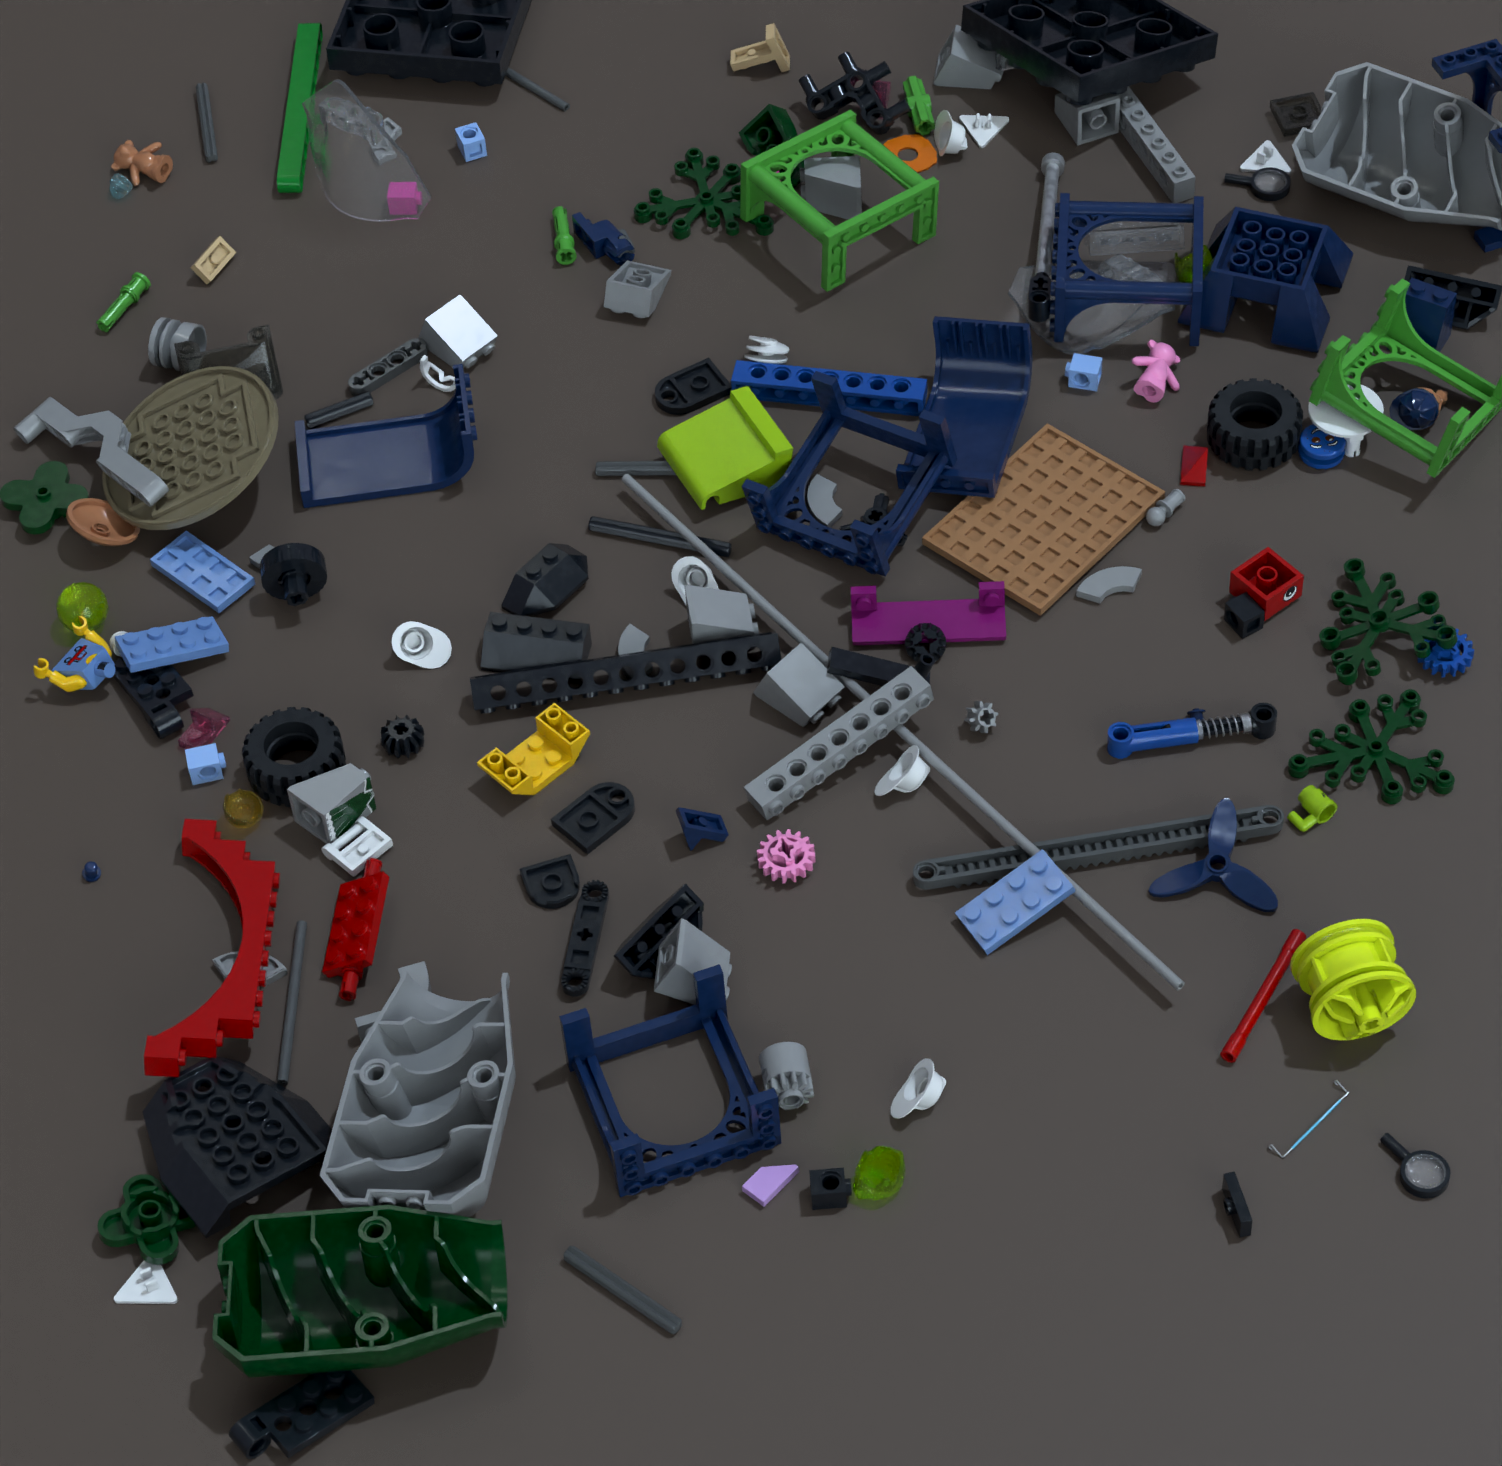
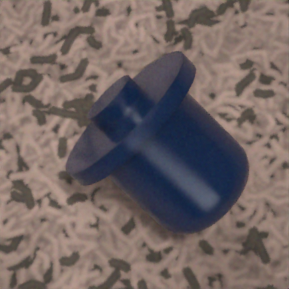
[1187,708,1205,721]
[82,861,101,882]

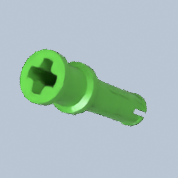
[552,206,577,265]
[96,272,151,332]

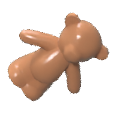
[111,140,173,186]

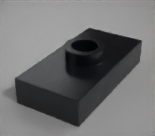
[1222,1171,1253,1238]

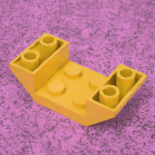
[477,703,590,795]

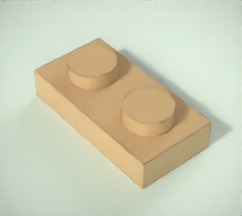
[190,236,236,284]

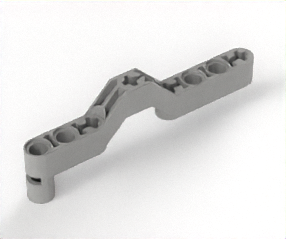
[13,397,169,507]

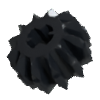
[380,715,425,759]

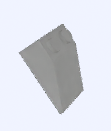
[604,260,672,318]

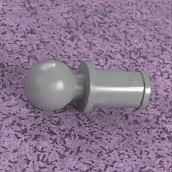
[1146,489,1185,526]

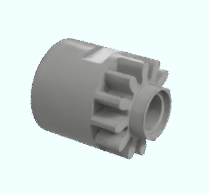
[759,1042,814,1110]

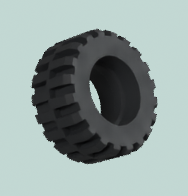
[1207,378,1303,471]
[242,707,346,807]

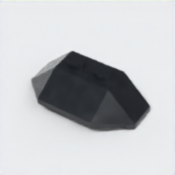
[1404,265,1502,330]
[501,543,589,616]
[614,883,704,979]

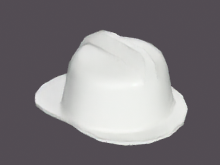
[934,110,967,156]
[671,556,719,605]
[391,621,452,669]
[874,745,930,796]
[891,1058,946,1119]

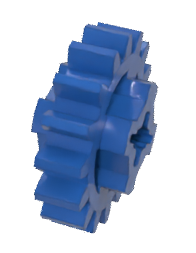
[1417,629,1474,677]

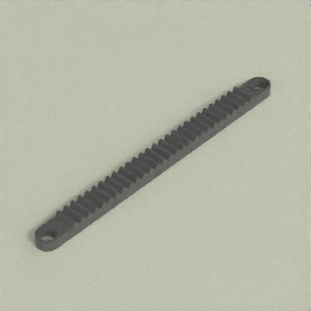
[913,805,1284,890]

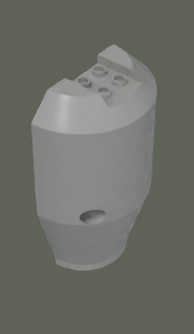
[1292,62,1502,230]
[320,971,516,1217]

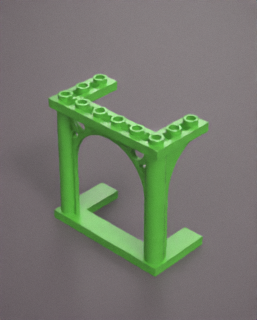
[740,109,939,292]
[1309,278,1502,478]

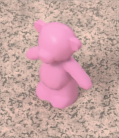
[1132,340,1180,403]

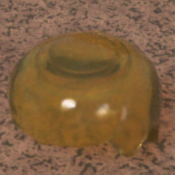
[223,789,264,829]

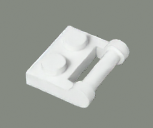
[321,816,393,877]

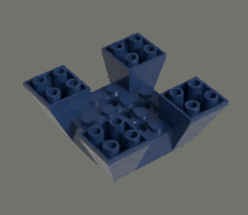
[1178,207,1354,353]

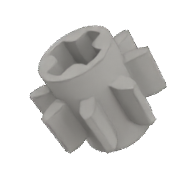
[964,701,998,733]

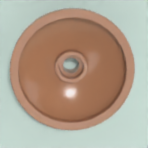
[66,498,140,546]

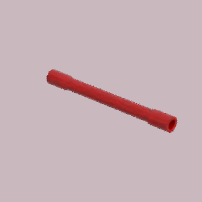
[1220,929,1307,1063]

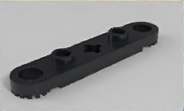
[561,880,609,997]

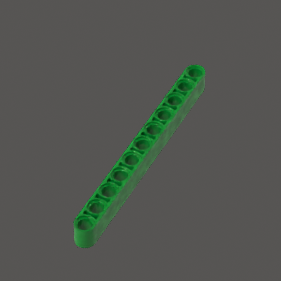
[277,23,323,193]

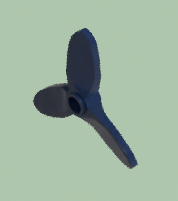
[1149,798,1278,912]

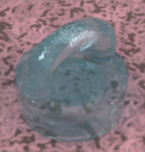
[109,173,133,199]

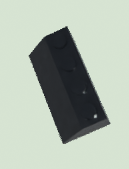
[481,612,592,683]

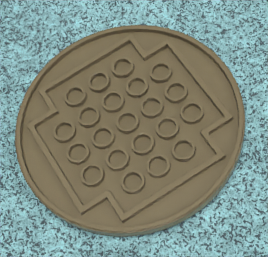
[102,366,279,530]

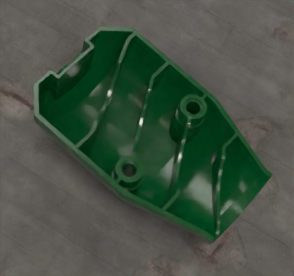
[212,1205,508,1378]

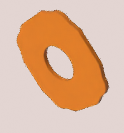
[883,134,937,173]

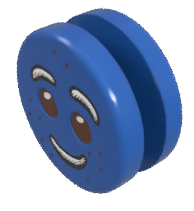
[1298,424,1346,469]

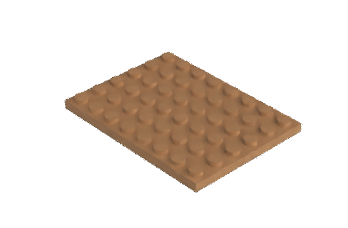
[922,423,1165,616]

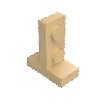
[730,23,790,73]

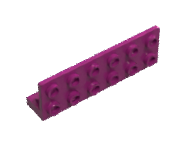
[851,581,1007,645]

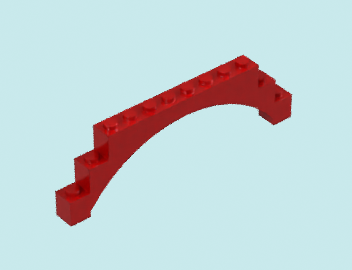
[144,819,280,1077]

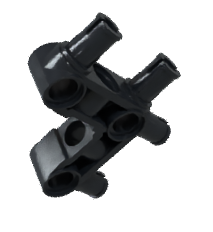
[799,52,912,135]

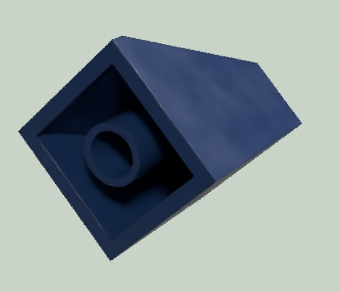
[1387,278,1457,352]

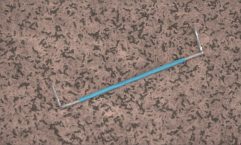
[1268,1080,1349,1158]

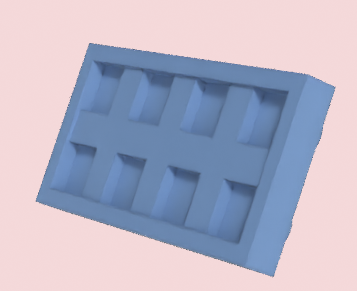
[150,531,255,613]
[115,616,229,673]
[955,849,1076,955]

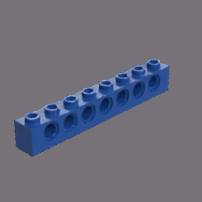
[731,360,927,416]

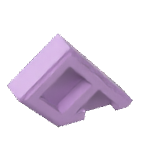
[742,1164,799,1207]

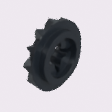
[905,623,946,662]

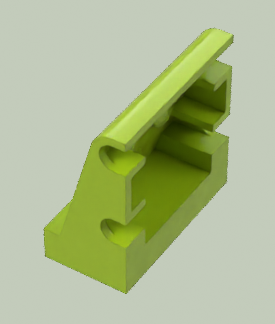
[657,386,793,510]

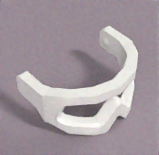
[420,355,456,392]

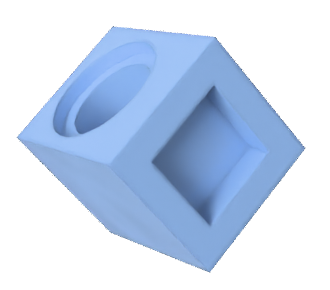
[455,122,487,162]
[1065,353,1102,392]
[185,743,226,785]

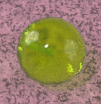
[56,582,109,632]

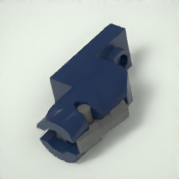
[572,212,635,266]

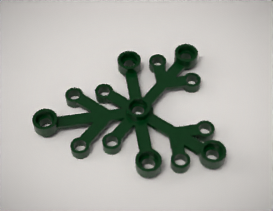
[634,148,774,239]
[1319,558,1458,685]
[1288,689,1455,804]

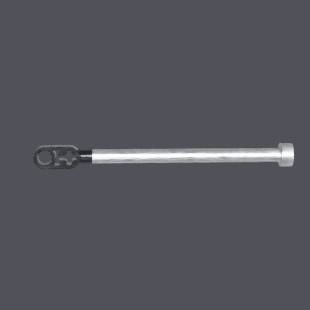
[1028,153,1065,322]

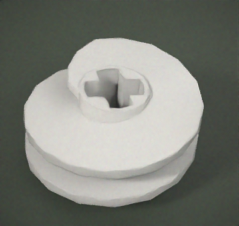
[744,336,789,364]

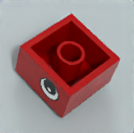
[1229,547,1304,621]

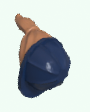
[1390,387,1448,430]

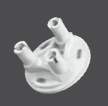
[1308,385,1384,457]

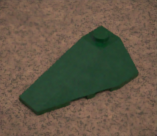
[739,104,804,188]

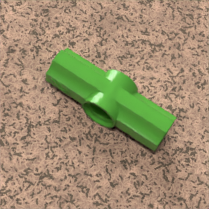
[903,76,935,135]

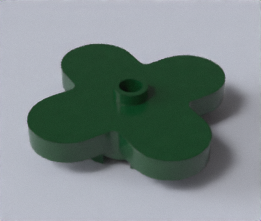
[0,461,89,534]
[97,1174,196,1265]

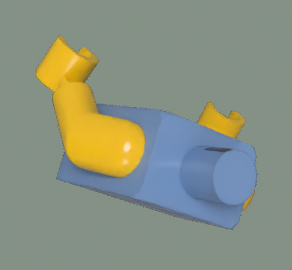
[33,616,115,692]

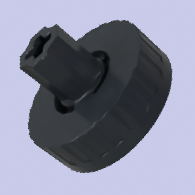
[260,543,327,606]

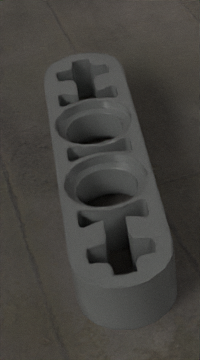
[348,338,428,396]

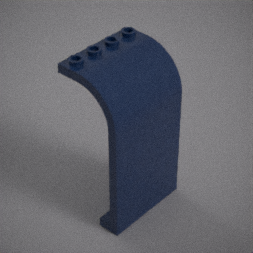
[896,316,1032,498]
[294,364,477,508]

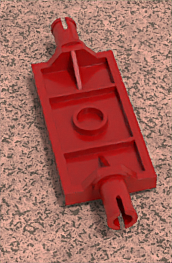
[322,858,389,1001]

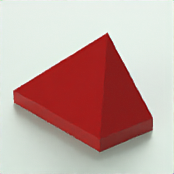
[1180,445,1208,486]

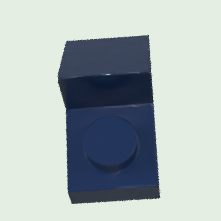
[675,807,729,851]

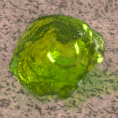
[1174,245,1213,283]
[852,1146,906,1200]

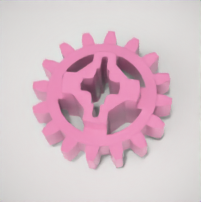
[757,829,816,883]

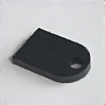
[655,358,732,415]
[551,782,635,855]

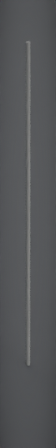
[621,474,1185,991]

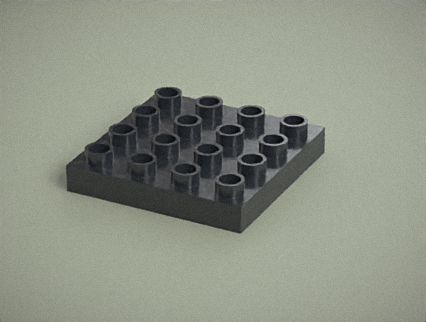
[326,0,532,87]
[961,0,1218,106]

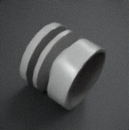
[148,317,207,373]

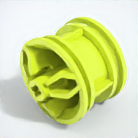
[1290,919,1416,1040]

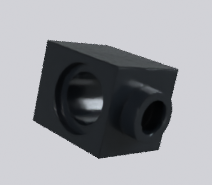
[1224,592,1265,639]
[809,1167,852,1210]

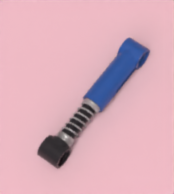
[1107,703,1277,759]

